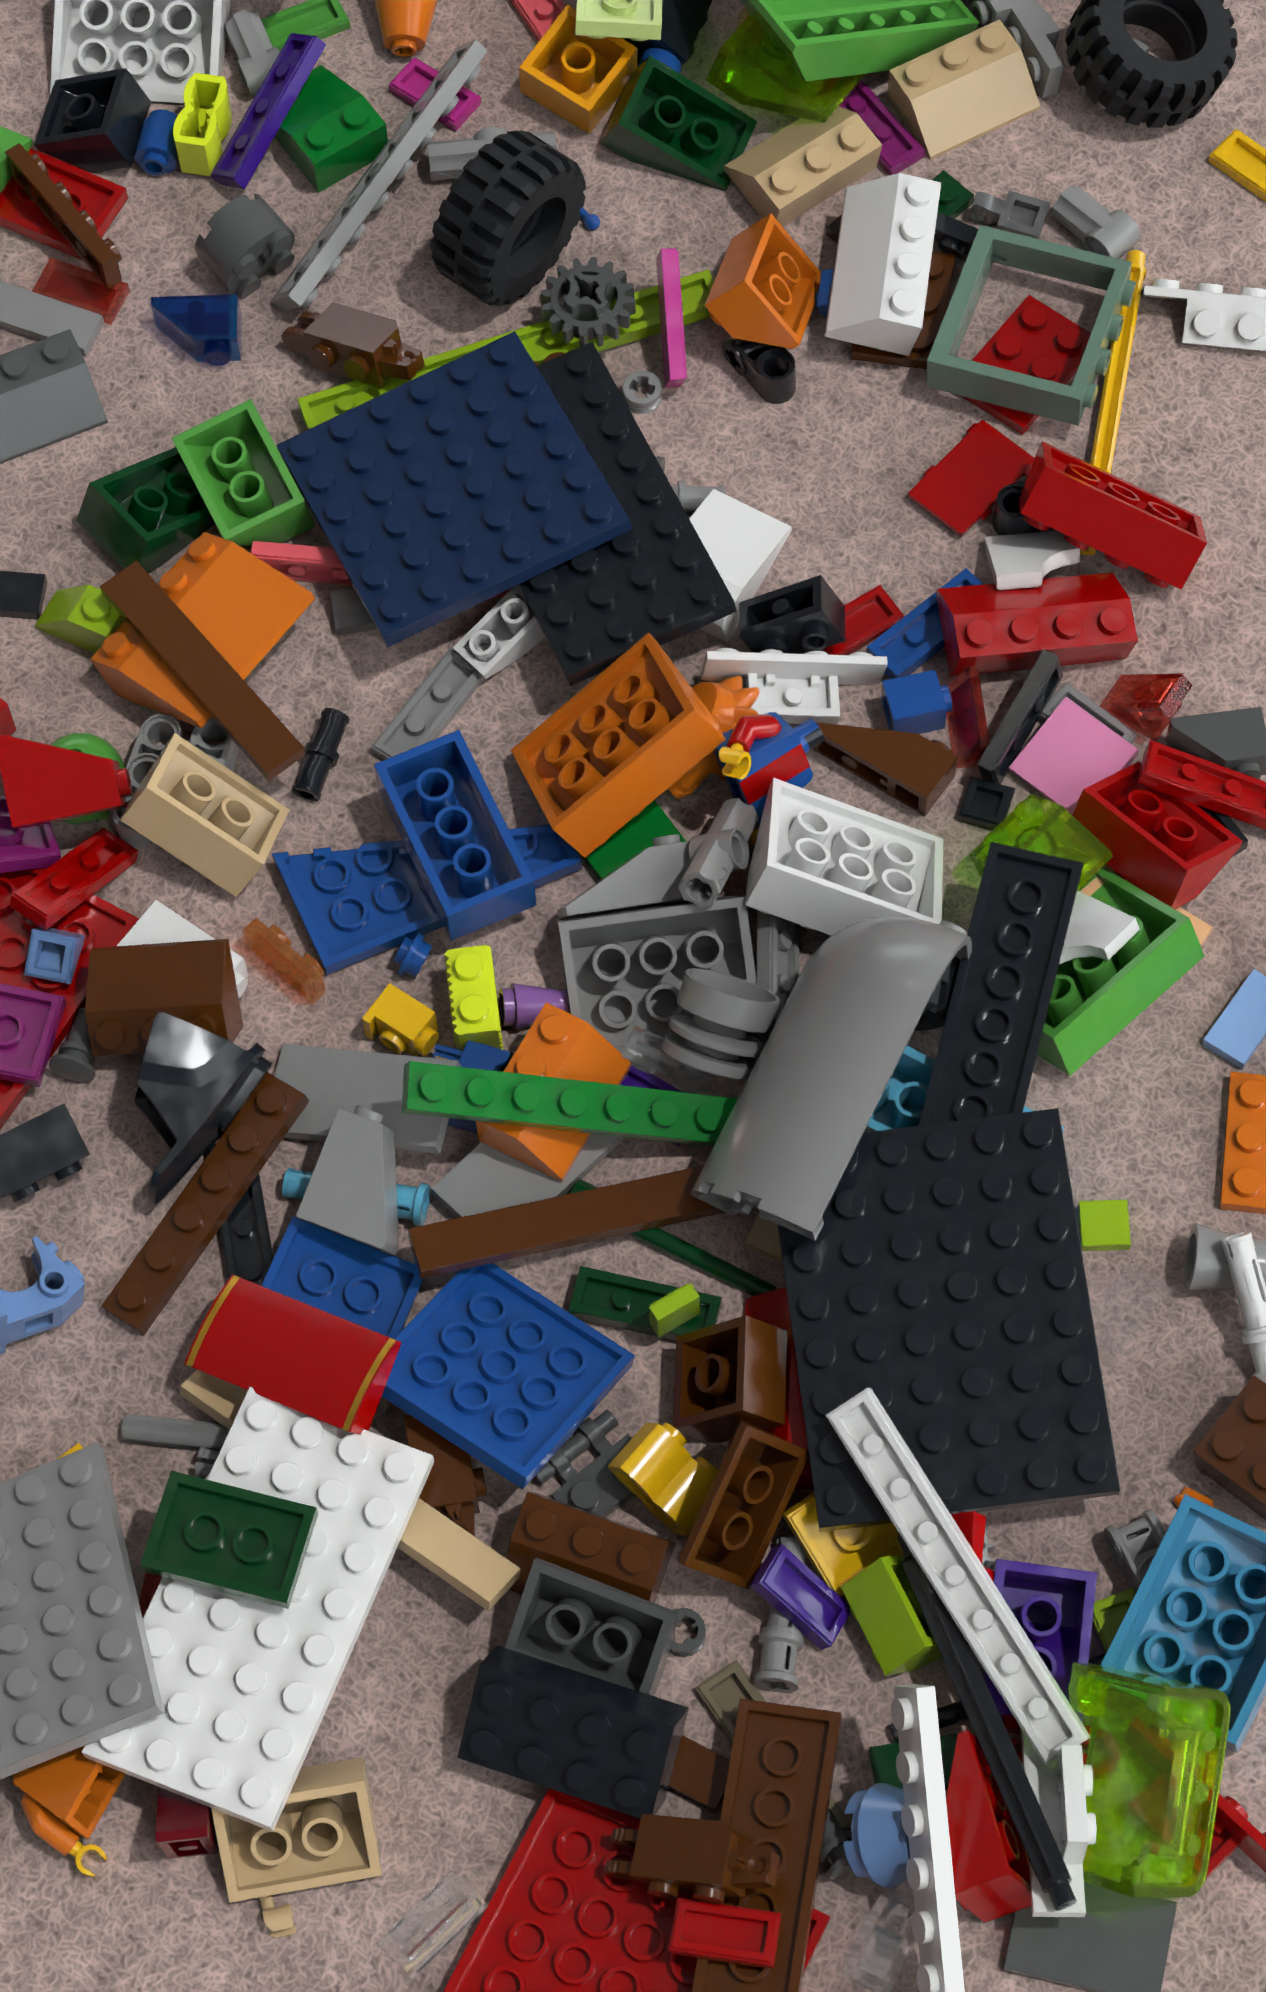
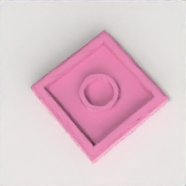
[1009,697,1139,816]

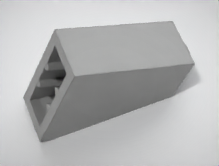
[296,1105,399,1255]

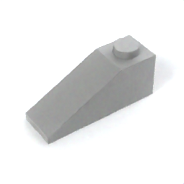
[557,834,691,919]

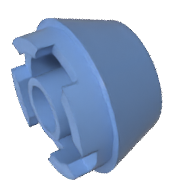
[843,1783,910,1888]

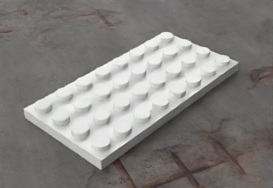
[82,1387,435,1832]

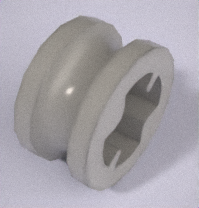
[623,371,662,414]

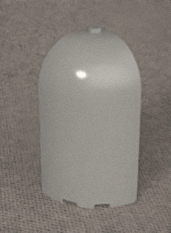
[690,916,972,1241]

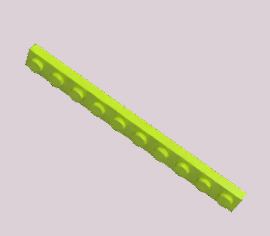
[297,269,714,430]

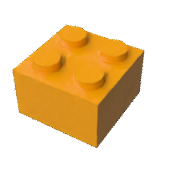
[519,4,638,133]

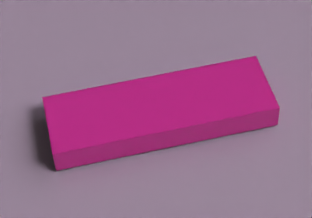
[656,248,687,388]

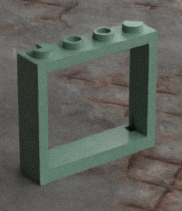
[927,225,1136,426]

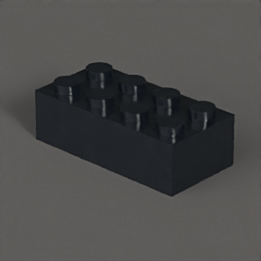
[457,1645,689,1819]

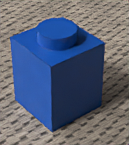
[881,670,952,734]

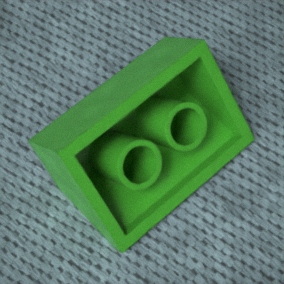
[172,399,315,546]

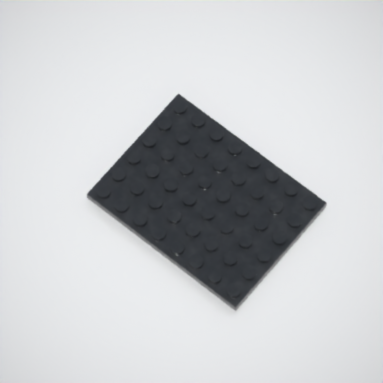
[777,1108,1120,1532]

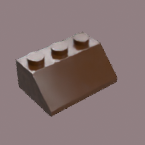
[85,939,244,1056]
[677,1419,809,1590]
[507,1492,676,1603]

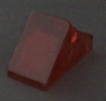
[1100,673,1193,742]

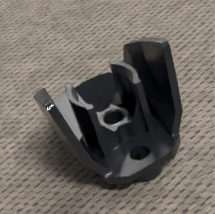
[135,1012,273,1205]

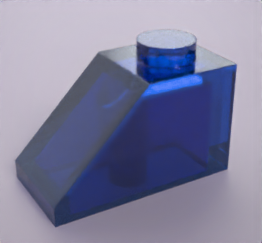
[151,294,242,366]

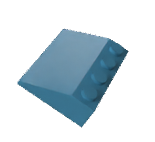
[1096,1494,1266,1753]

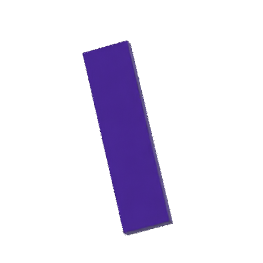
[210,33,326,189]

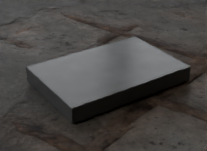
[1003,1881,1177,1992]

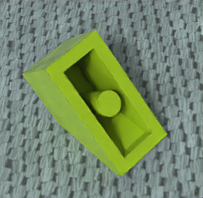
[35,584,125,654]

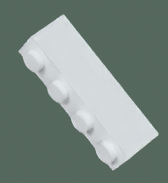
[824,173,941,356]

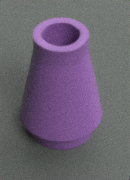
[499,983,569,1030]

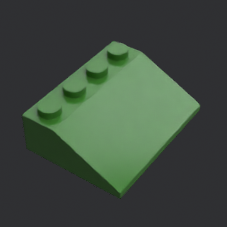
[1037,864,1205,1076]

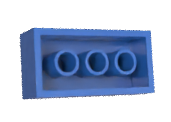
[374,730,537,941]

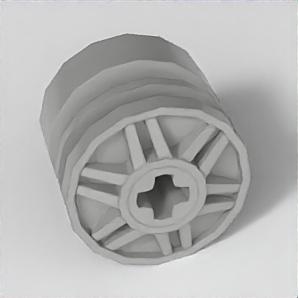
[662,968,780,1080]

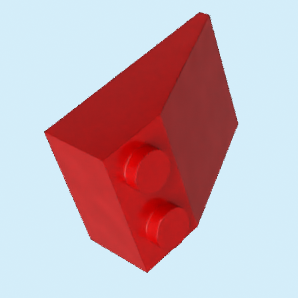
[946,1730,1032,1923]

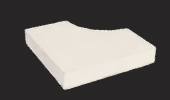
[984,530,1080,590]
[1059,890,1140,964]

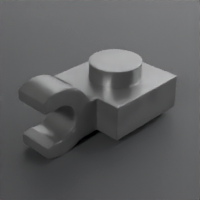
[969,190,1050,239]

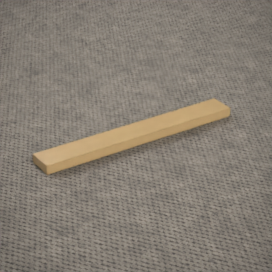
[180,1370,521,1611]

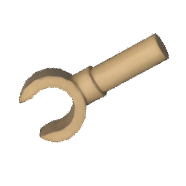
[259,1895,296,1938]

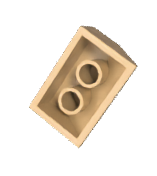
[888,19,1040,160]
[723,102,882,227]
[120,733,290,897]
[211,1757,382,1903]

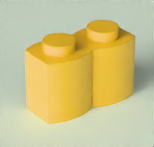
[608,1422,717,1536]

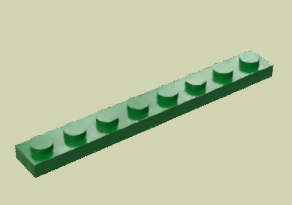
[402,1061,738,1147]

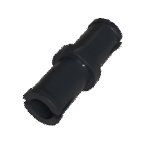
[292,708,350,802]

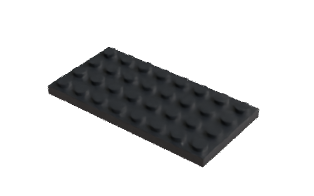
[518,342,737,686]

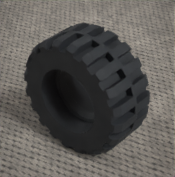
[1065,0,1238,128]
[430,130,586,306]

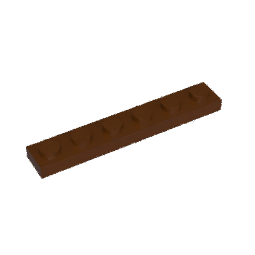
[102,1072,309,1335]

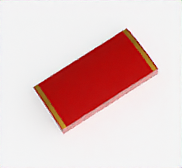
[184,1275,402,1435]

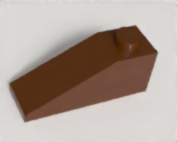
[812,722,957,816]

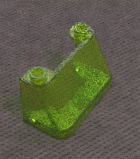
[1068,1663,1231,1898]

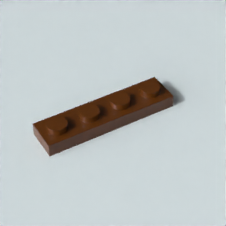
[5,143,122,289]

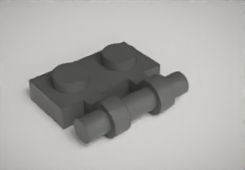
[534,1410,634,1517]

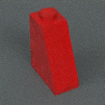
[0,734,133,829]

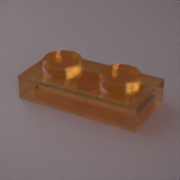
[243,917,326,1004]

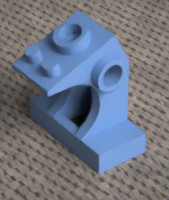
[0,1236,85,1355]

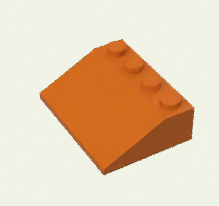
[90,532,315,728]
[511,632,726,858]

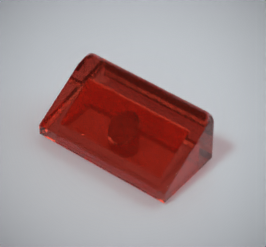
[946,666,989,769]

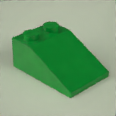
[275,65,388,193]

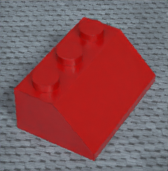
[1066,761,1243,909]

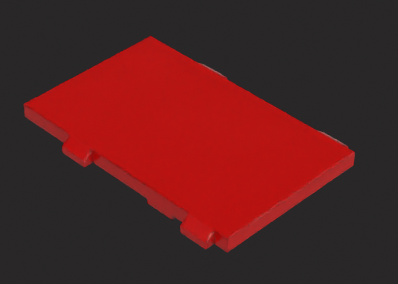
[907,419,1034,537]

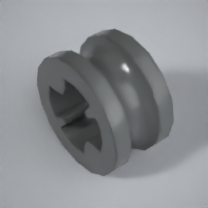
[670,1608,706,1657]

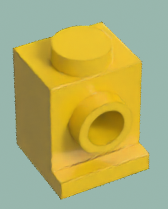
[362,983,439,1056]

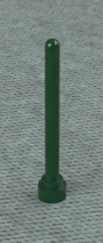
[570,1179,777,1296]

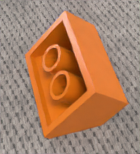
[704,213,821,349]
[475,1002,631,1182]

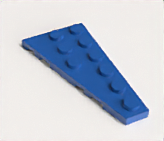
[272,825,582,975]

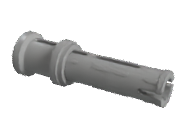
[754,1537,806,1693]

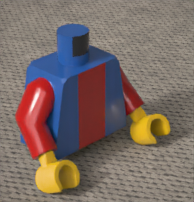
[714,712,825,847]

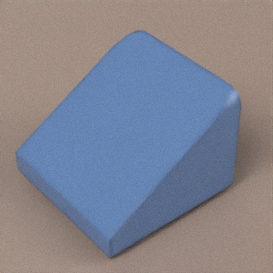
[24,927,85,984]

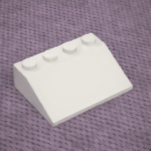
[50,0,231,104]
[745,778,943,936]

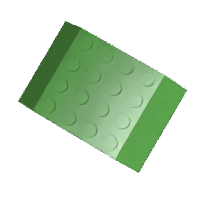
[740,0,980,82]

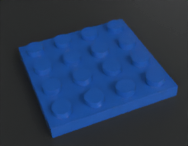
[382,1263,635,1490]

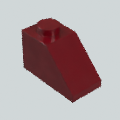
[155,1789,219,1859]

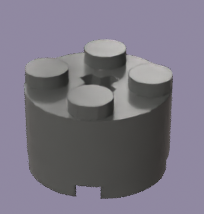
[195,193,295,299]

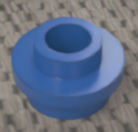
[393,933,433,979]

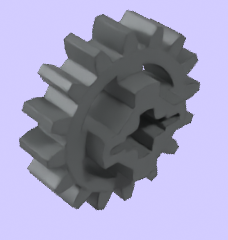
[541,257,636,347]

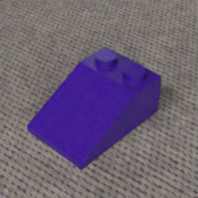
[981,1559,1097,1722]

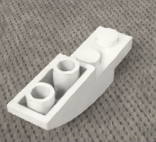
[453,585,545,679]

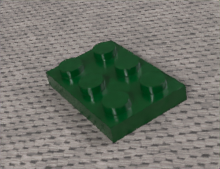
[140,1471,318,1609]

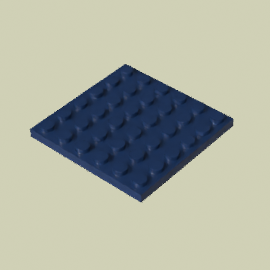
[276,331,632,648]

